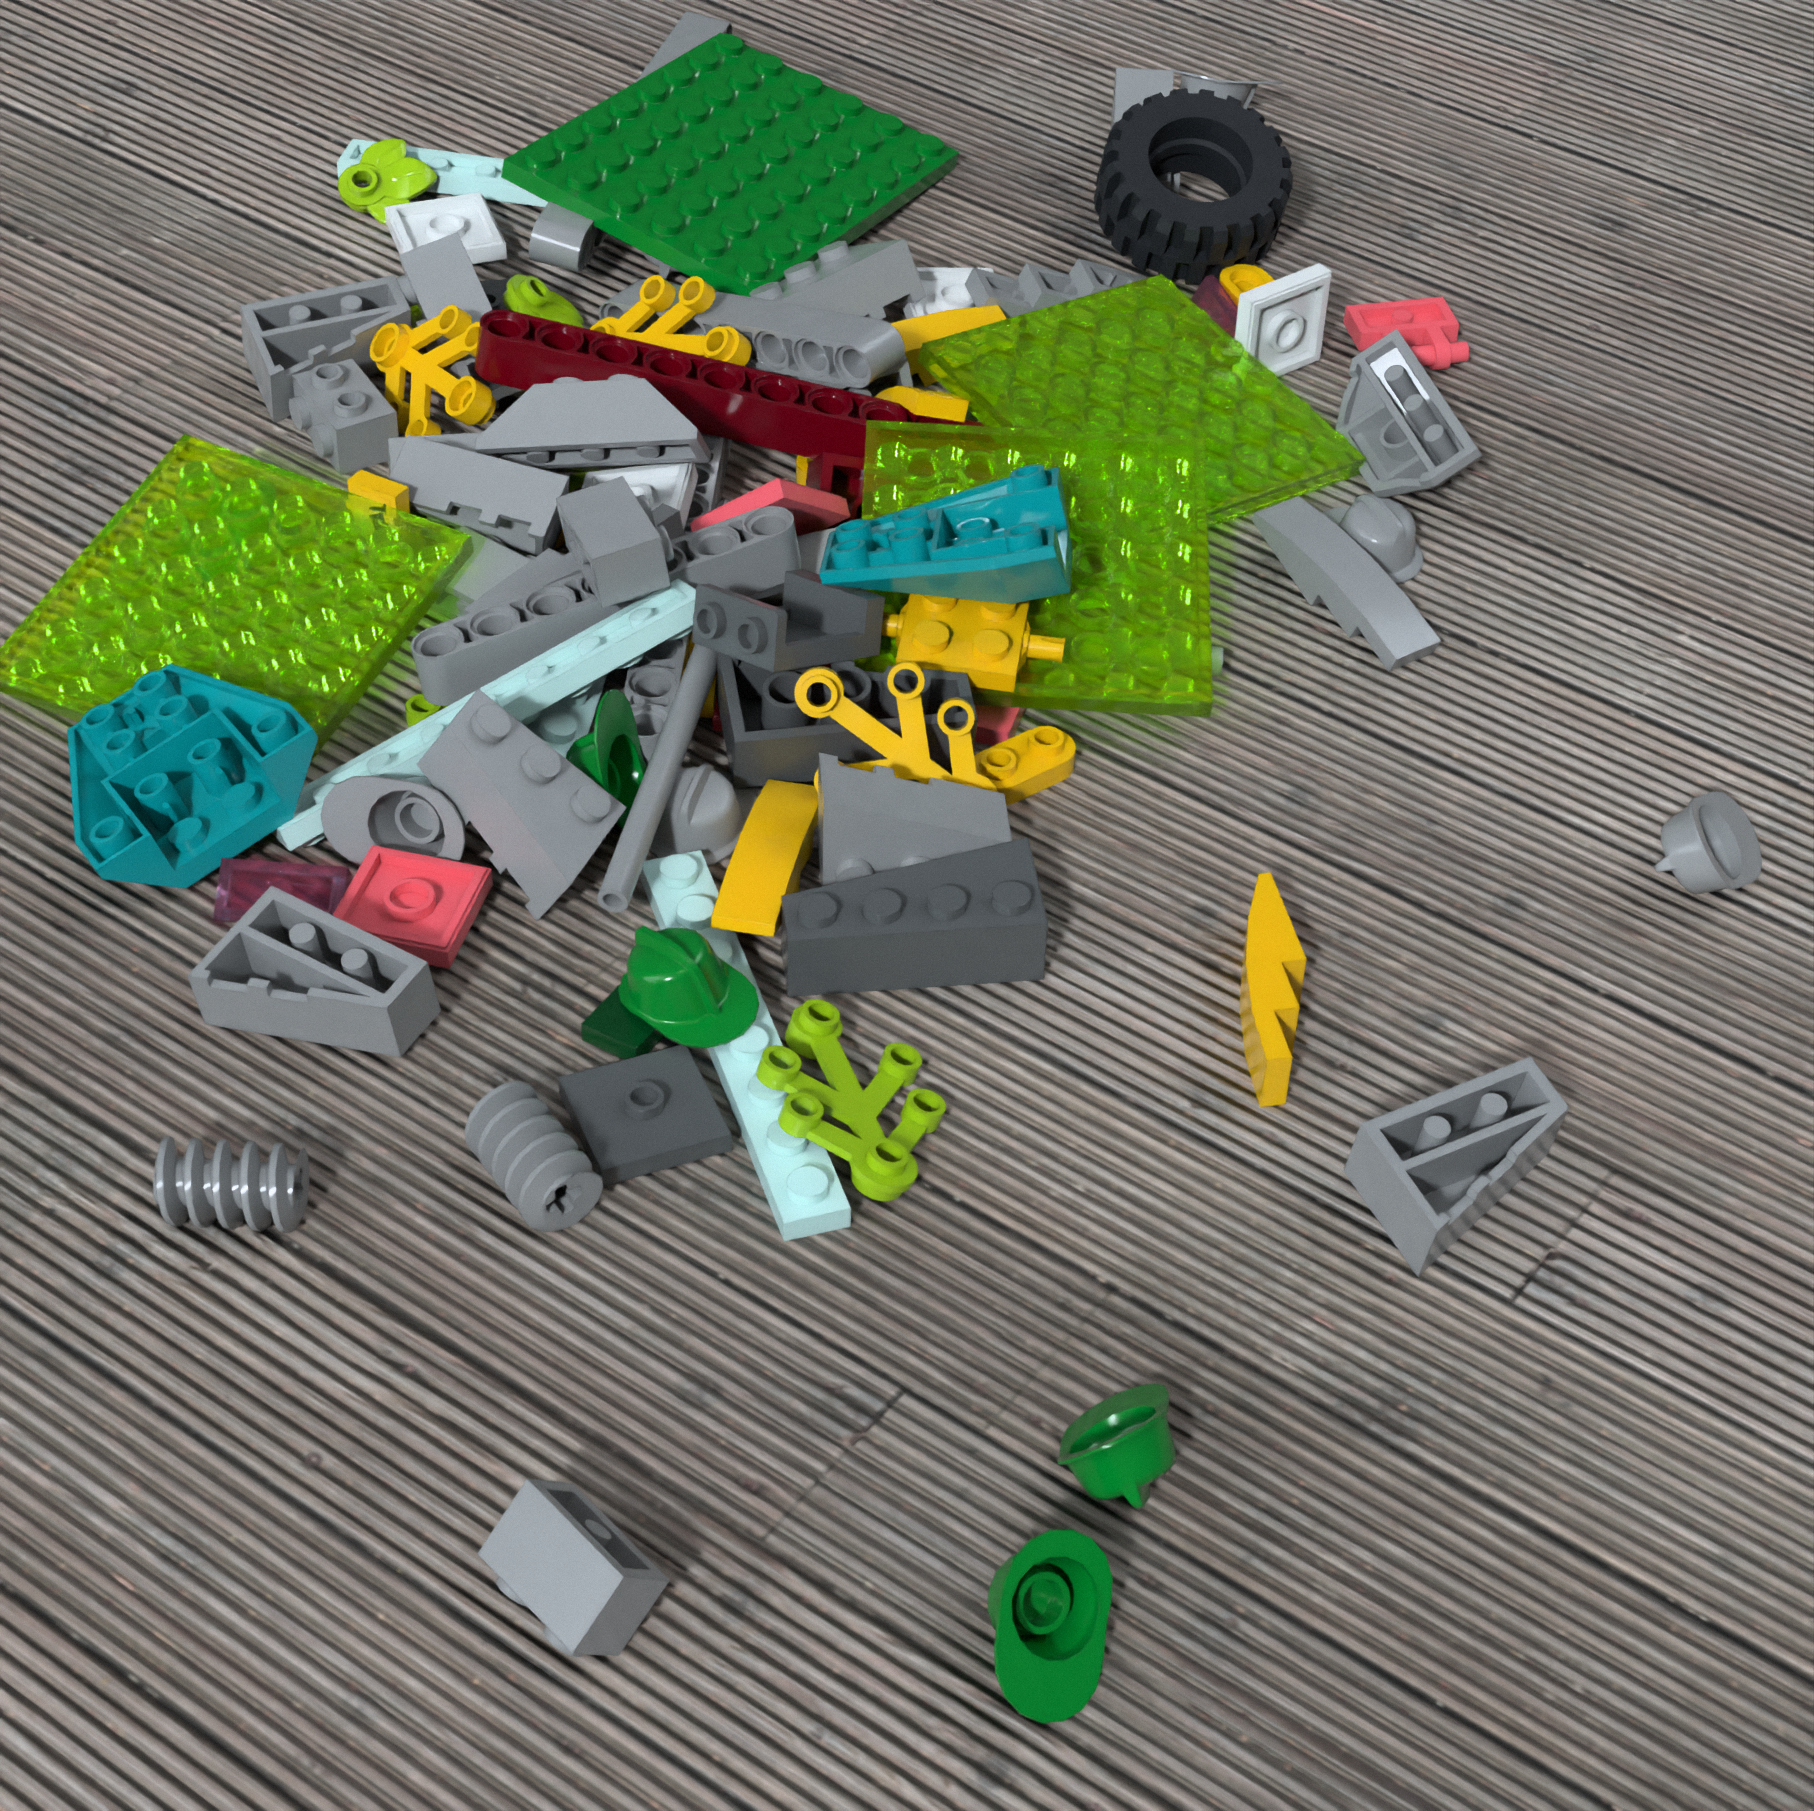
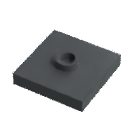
[558,1045,732,1186]

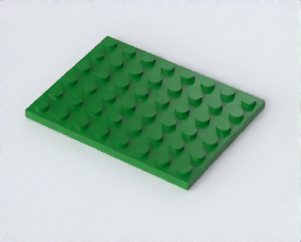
[501,32,959,297]

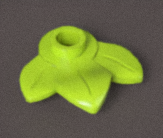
[338,138,437,225]
[502,274,584,328]

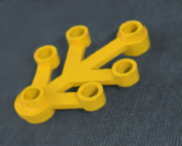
[590,275,752,366]
[370,304,496,437]
[794,661,998,792]

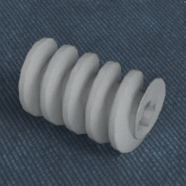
[464,1080,603,1232]
[153,1136,309,1233]

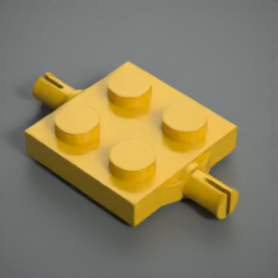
[881,594,1066,693]

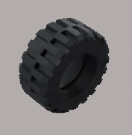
[1094,88,1293,285]

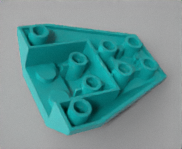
[819,464,1073,604]
[67,663,318,889]

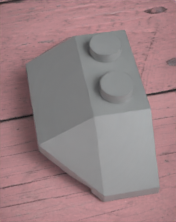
[1335,329,1483,498]
[475,374,711,472]

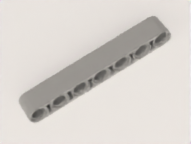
[599,279,905,388]
[410,506,802,706]

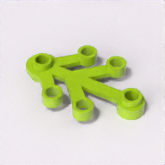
[756,999,946,1201]

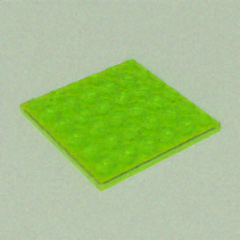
[918,274,1366,558]
[854,420,1213,717]
[0,434,475,763]

